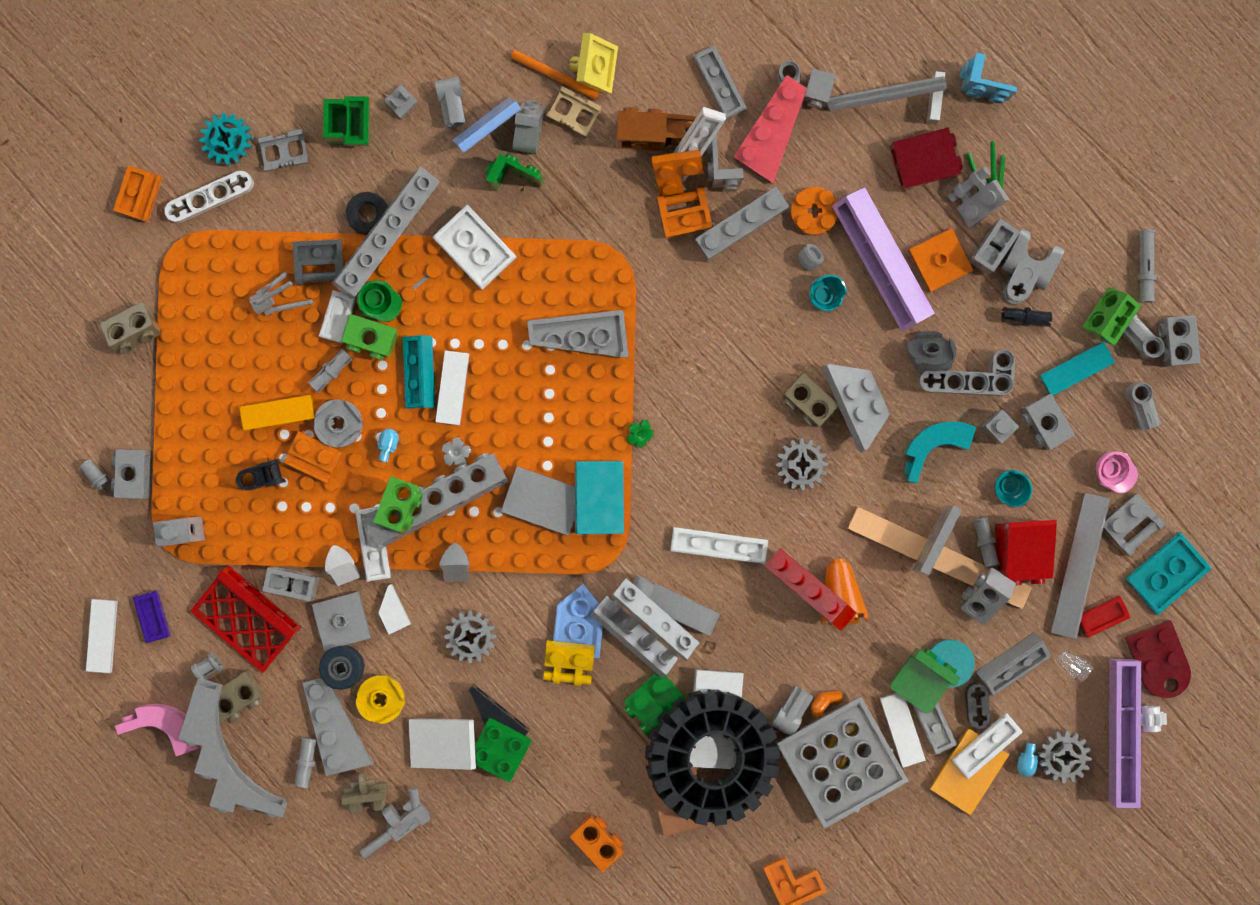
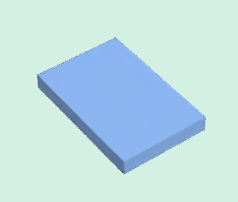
[452,97,521,152]

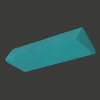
[402,335,435,409]

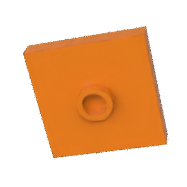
[908,228,974,293]

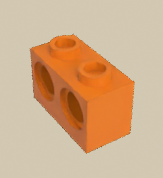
[570,813,624,873]

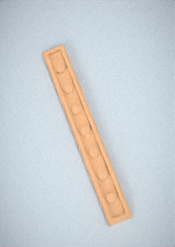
[847,507,1032,609]

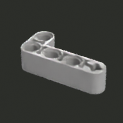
[916,349,1015,396]
[632,575,720,636]

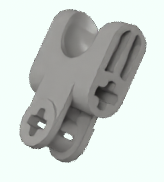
[1000,229,1064,304]

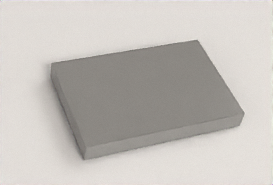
[501,466,575,536]
[912,505,961,575]

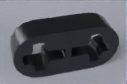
[965,682,991,729]

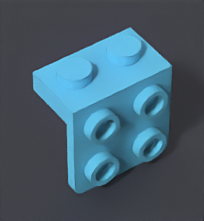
[960,52,1017,104]

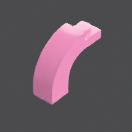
[115,704,202,756]

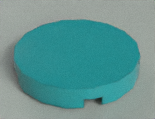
[930,639,975,687]

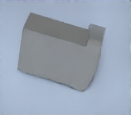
[440,543,469,582]

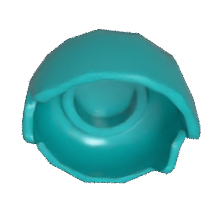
[808,275,847,312]
[994,469,1033,508]

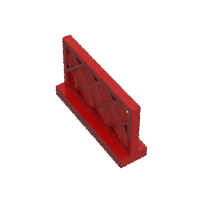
[190,566,302,673]

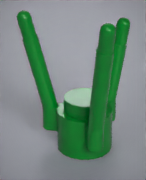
[966,141,1006,192]

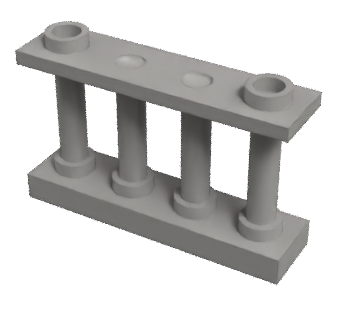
[590,578,699,678]

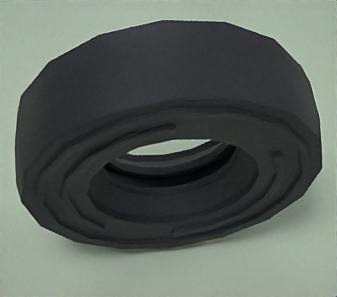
[346,192,388,235]

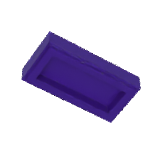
[133,590,171,643]

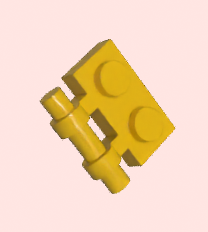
[543,640,595,686]

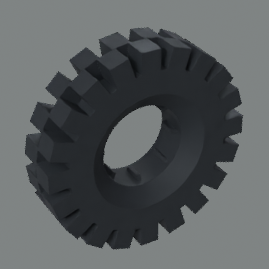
[645,689,780,826]

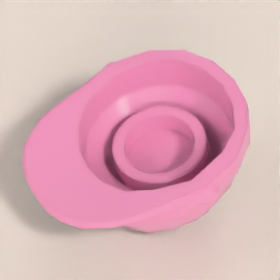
[1095,451,1138,494]

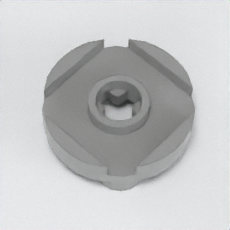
[314,400,364,448]

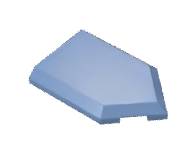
[553,584,603,658]

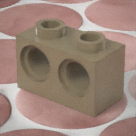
[100,301,162,356]
[782,373,838,428]
[219,670,265,723]

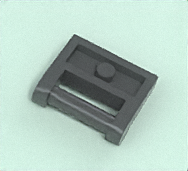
[293,239,344,286]

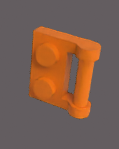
[657,187,713,239]

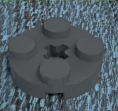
[907,331,956,372]

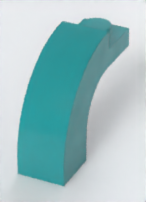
[903,422,976,484]

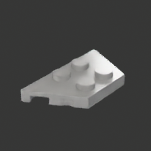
[822,364,890,453]

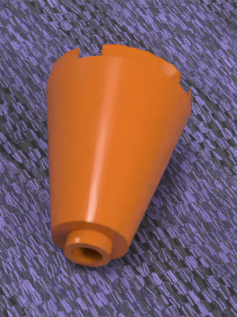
[820,559,869,626]

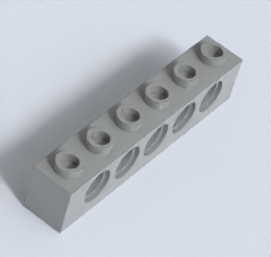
[331,167,440,298]
[364,453,509,549]

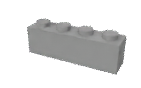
[694,187,790,262]

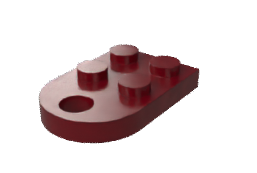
[1124,620,1191,698]

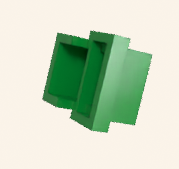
[323,96,370,146]

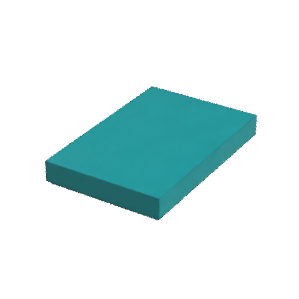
[574,461,624,534]
[1124,532,1212,615]

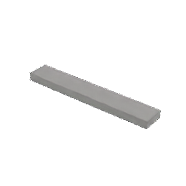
[1051,493,1110,639]

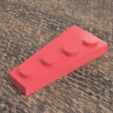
[734,75,807,183]

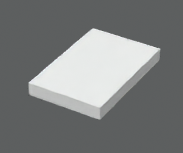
[432,205,517,290]
[409,718,476,770]

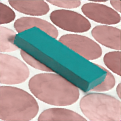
[1039,342,1115,396]

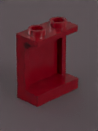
[890,127,963,192]

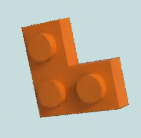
[652,150,704,196]
[763,857,827,905]

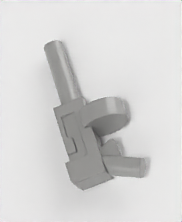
[360,787,430,859]

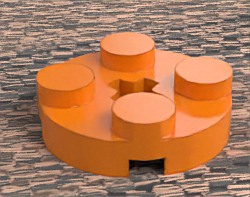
[790,187,838,236]

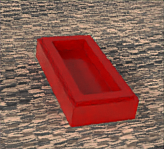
[1080,595,1131,638]

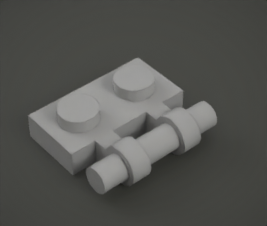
[948,167,1010,228]

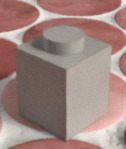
[803,69,836,109]
[980,409,1019,444]

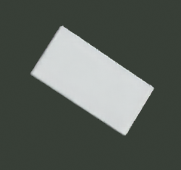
[690,669,744,769]

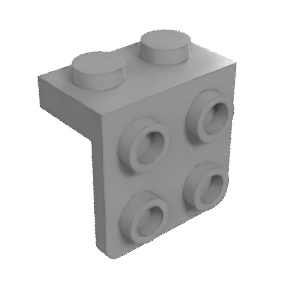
[706,134,743,191]

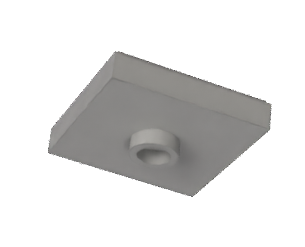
[312,591,372,651]

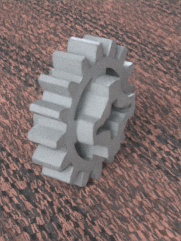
[775,438,828,490]
[444,610,497,663]
[1037,730,1092,783]

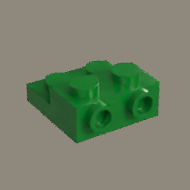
[623,673,686,736]

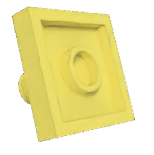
[570,33,618,94]

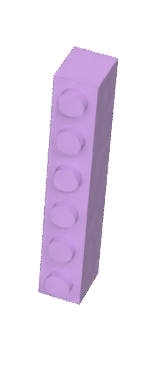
[832,188,935,331]
[1109,659,1141,808]

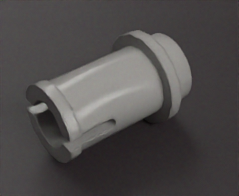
[79,459,109,490]

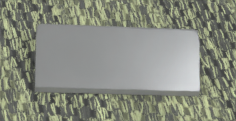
[976,632,1052,697]

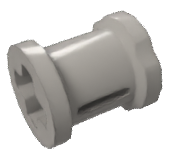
[191,652,224,680]

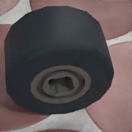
[319,645,365,690]

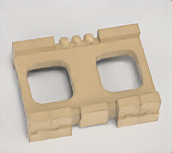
[547,86,601,137]

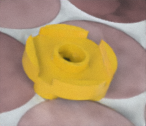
[356,675,405,724]

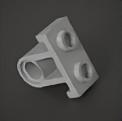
[513,100,545,154]

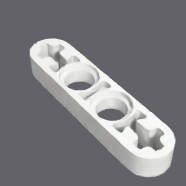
[165,171,254,223]

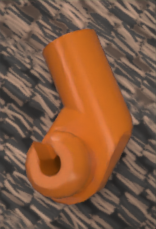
[810,691,842,718]

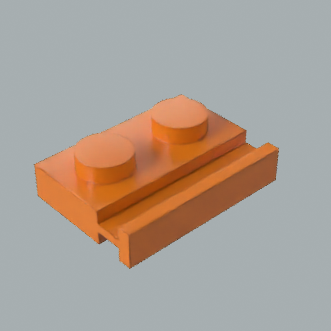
[113,165,163,222]
[283,431,343,483]

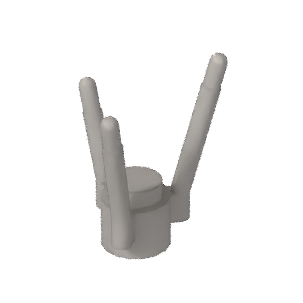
[249,272,314,316]

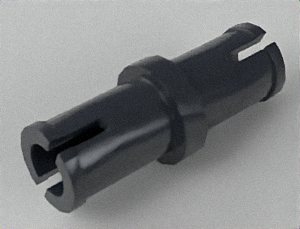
[1001,307,1053,327]

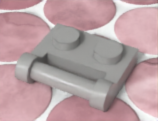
[1103,493,1166,557]

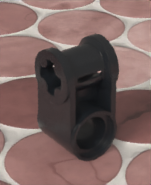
[236,459,286,491]

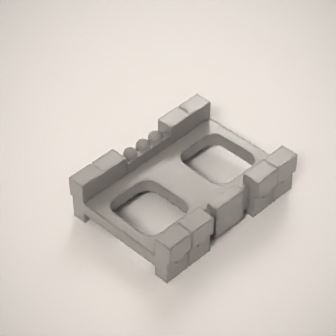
[258,129,310,172]

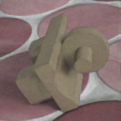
[341,773,388,814]

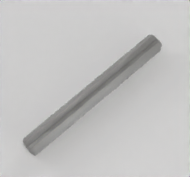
[828,76,947,111]

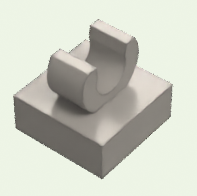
[384,85,418,120]

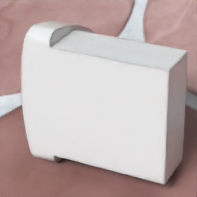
[325,545,360,586]

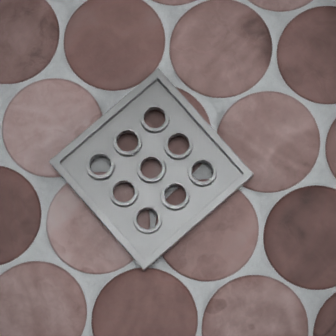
[776,696,909,829]

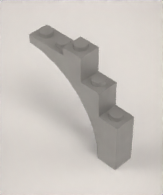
[179,678,288,818]

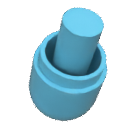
[377,429,399,463]
[1017,743,1038,777]

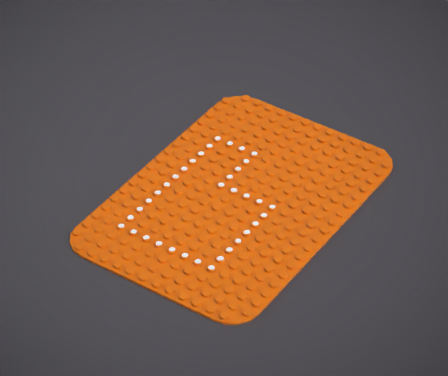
[151,230,636,574]

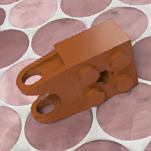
[617,107,696,151]

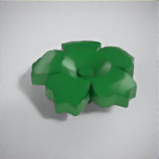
[626,419,654,448]

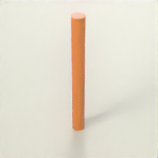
[511,50,600,100]

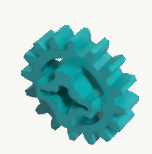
[199,112,253,166]

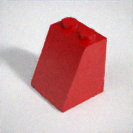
[995,520,1057,586]

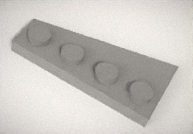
[527,310,629,358]
[303,678,374,776]

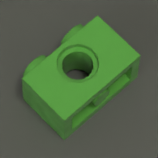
[341,314,399,360]

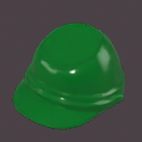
[357,280,402,322]

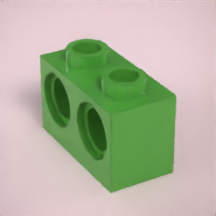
[1082,287,1141,346]
[373,476,423,535]

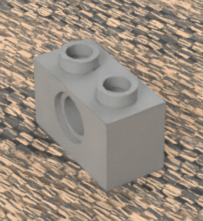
[1021,394,1075,450]
[111,449,151,499]

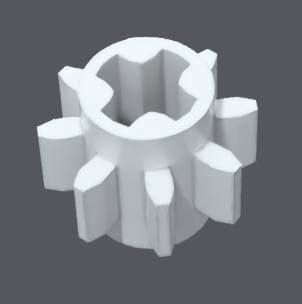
[1141,706,1167,732]

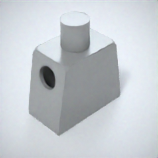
[153,517,205,547]

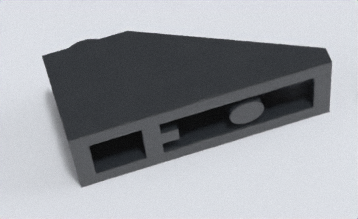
[469,684,530,736]

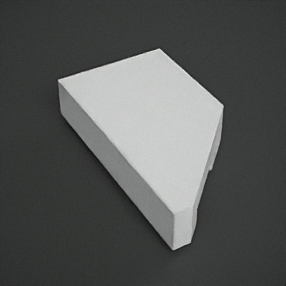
[379,584,411,634]

